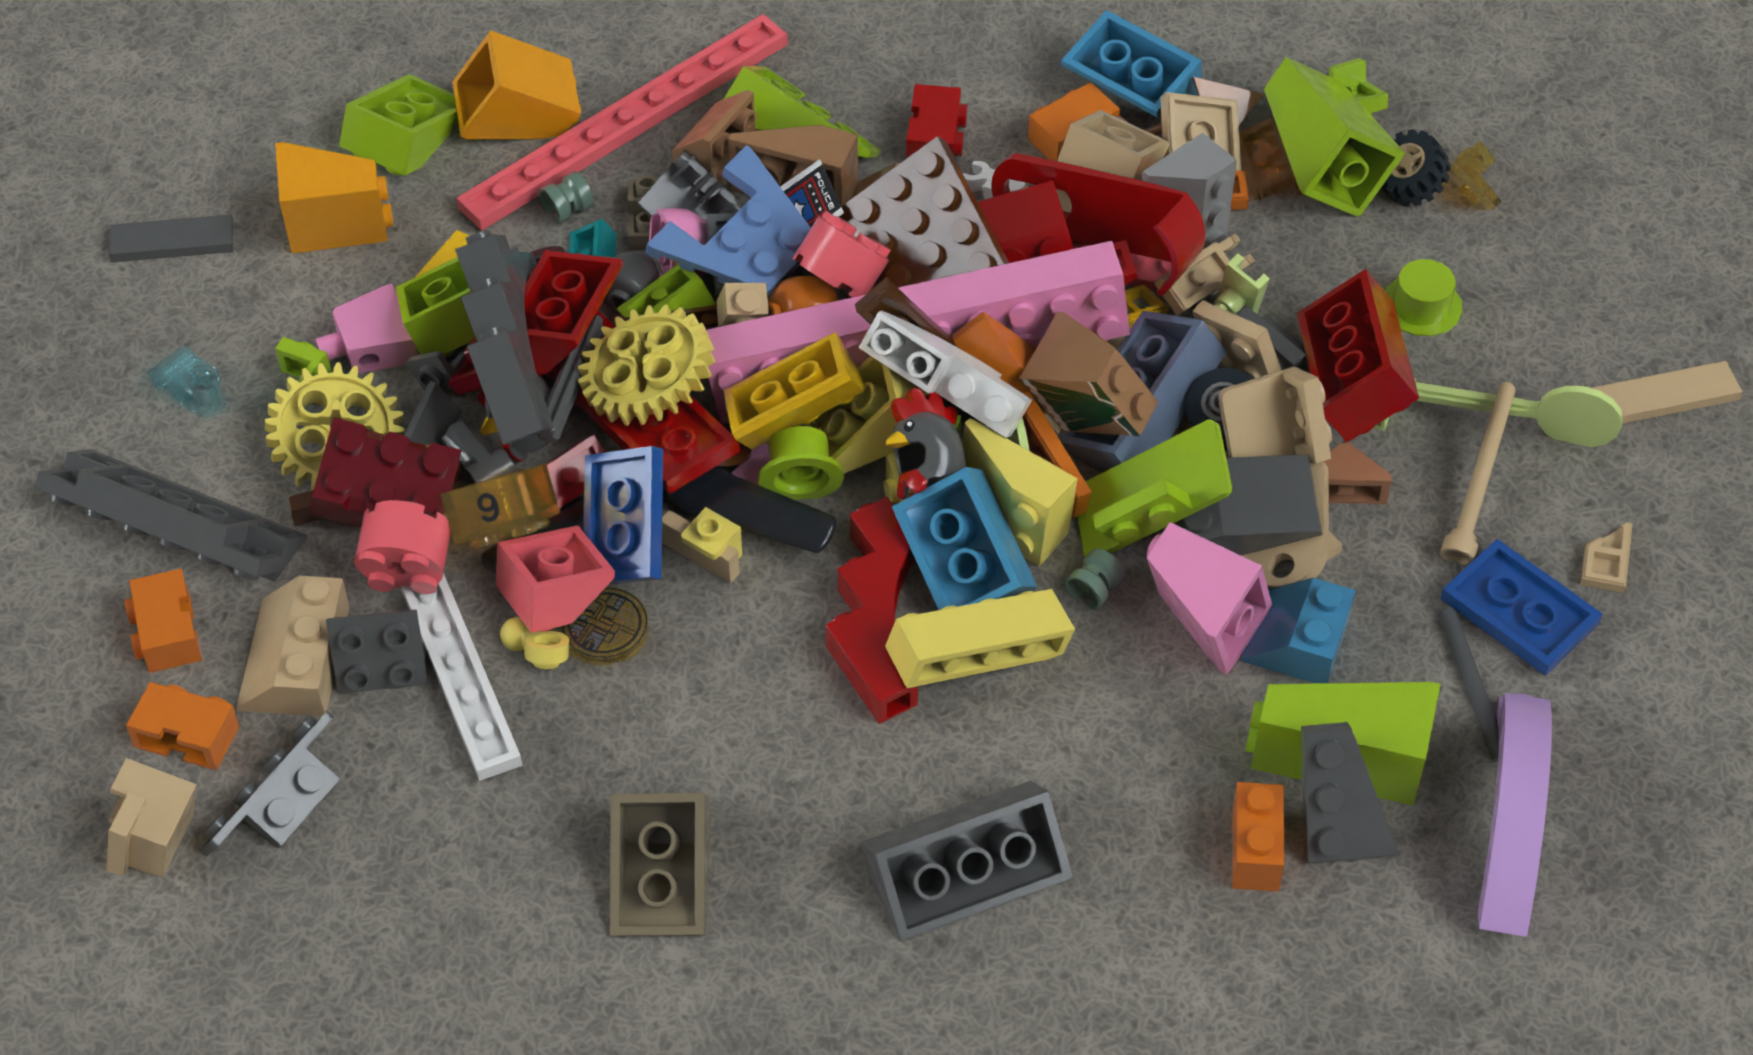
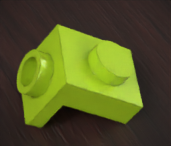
[1329,58,1388,115]
[275,337,333,405]

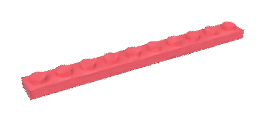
[456,14,788,231]

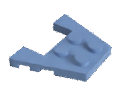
[645,145,811,299]

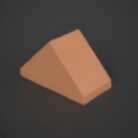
[1324,440,1392,504]

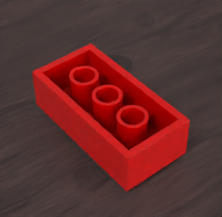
[1297,269,1420,443]

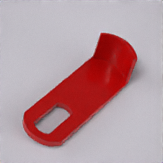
[991,153,1206,297]

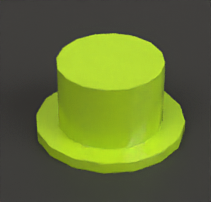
[1385,259,1463,336]
[758,426,844,500]

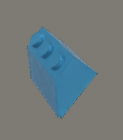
[1061,10,1202,117]
[892,467,1038,610]

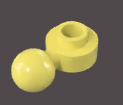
[500,617,569,670]

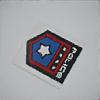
[780,159,844,227]

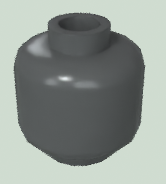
[605,251,660,310]

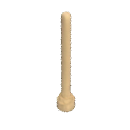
[1440,382,1515,566]

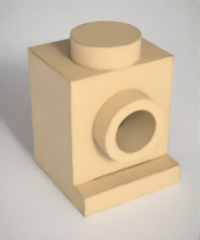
[716,283,769,327]

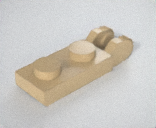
[1154,233,1255,316]

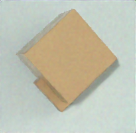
[106,758,197,877]

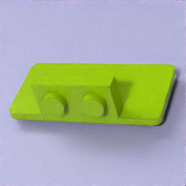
[1078,419,1232,557]

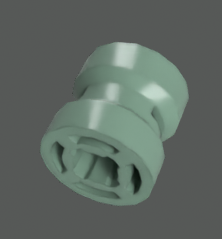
[539,171,594,224]
[1065,548,1125,610]

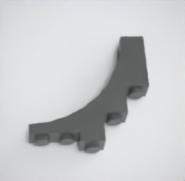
[455,230,554,445]

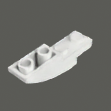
[859,310,1032,438]

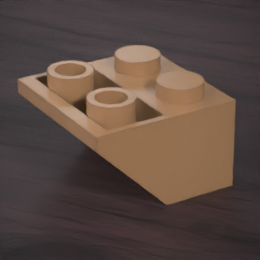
[672,90,757,185]

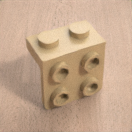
[1218,367,1332,464]

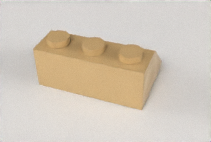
[236,576,350,716]

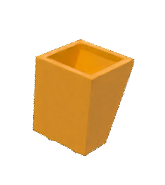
[452,30,581,139]
[275,142,394,253]

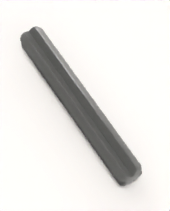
[538,315,604,442]

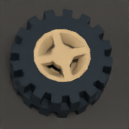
[1381,129,1451,207]

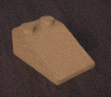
[728,125,858,206]

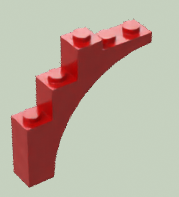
[825,497,918,724]

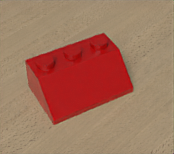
[977,180,1074,263]
[524,250,623,374]

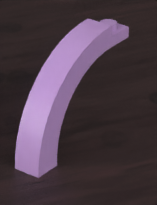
[1478,693,1552,937]

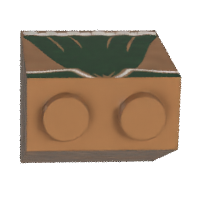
[1019,312,1159,436]

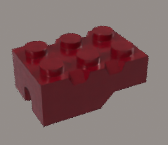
[309,417,462,527]

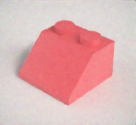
[496,525,615,633]

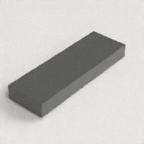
[109,214,234,263]

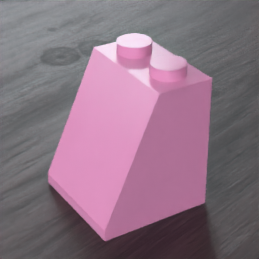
[1147,522,1273,675]

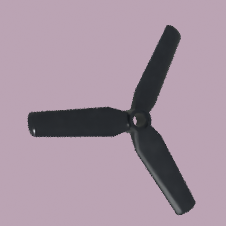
[481,467,836,574]

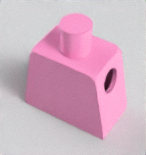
[315,283,418,373]

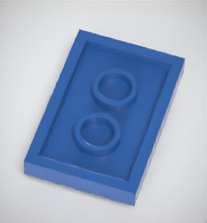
[584,446,663,585]
[1440,539,1603,676]

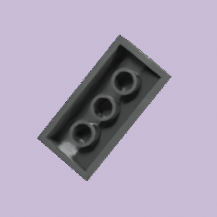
[860,781,1073,941]

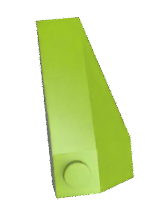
[723,66,881,158]

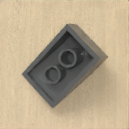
[1178,454,1323,555]

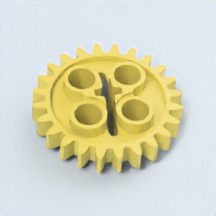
[578,305,715,426]
[265,362,405,490]

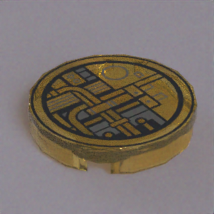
[561,587,649,666]

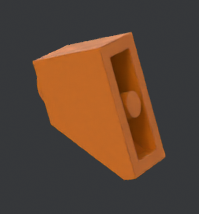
[952,311,1036,396]

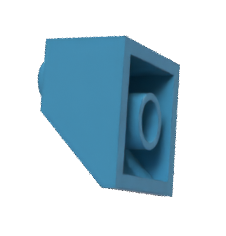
[1241,578,1356,683]

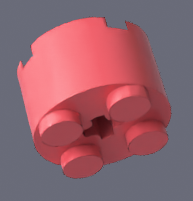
[792,211,891,298]
[354,500,452,594]

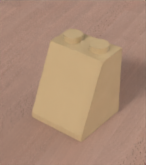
[1056,110,1170,213]

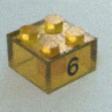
[440,463,560,549]

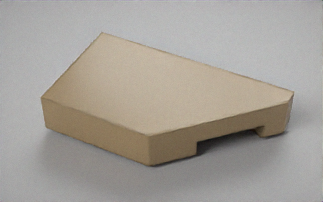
[1580,522,1633,593]

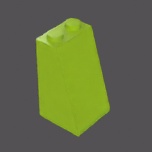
[1264,57,1406,217]
[1245,682,1441,806]

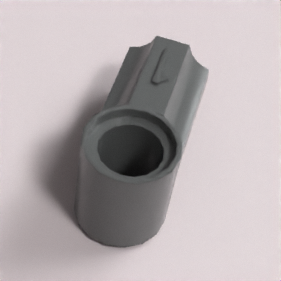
[441,420,519,501]

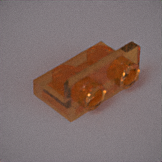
[1239,116,1303,200]

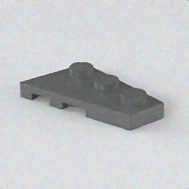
[1301,722,1399,863]

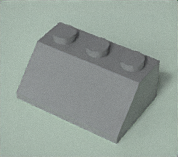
[1142,133,1237,250]

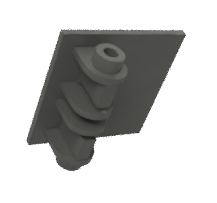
[637,149,742,221]
[326,609,428,694]

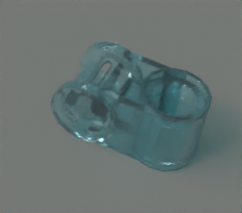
[149,346,227,418]

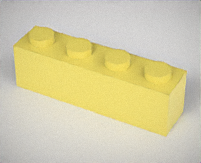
[885,589,1075,688]

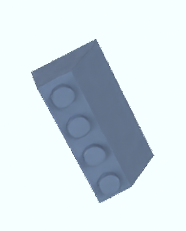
[1058,311,1227,472]

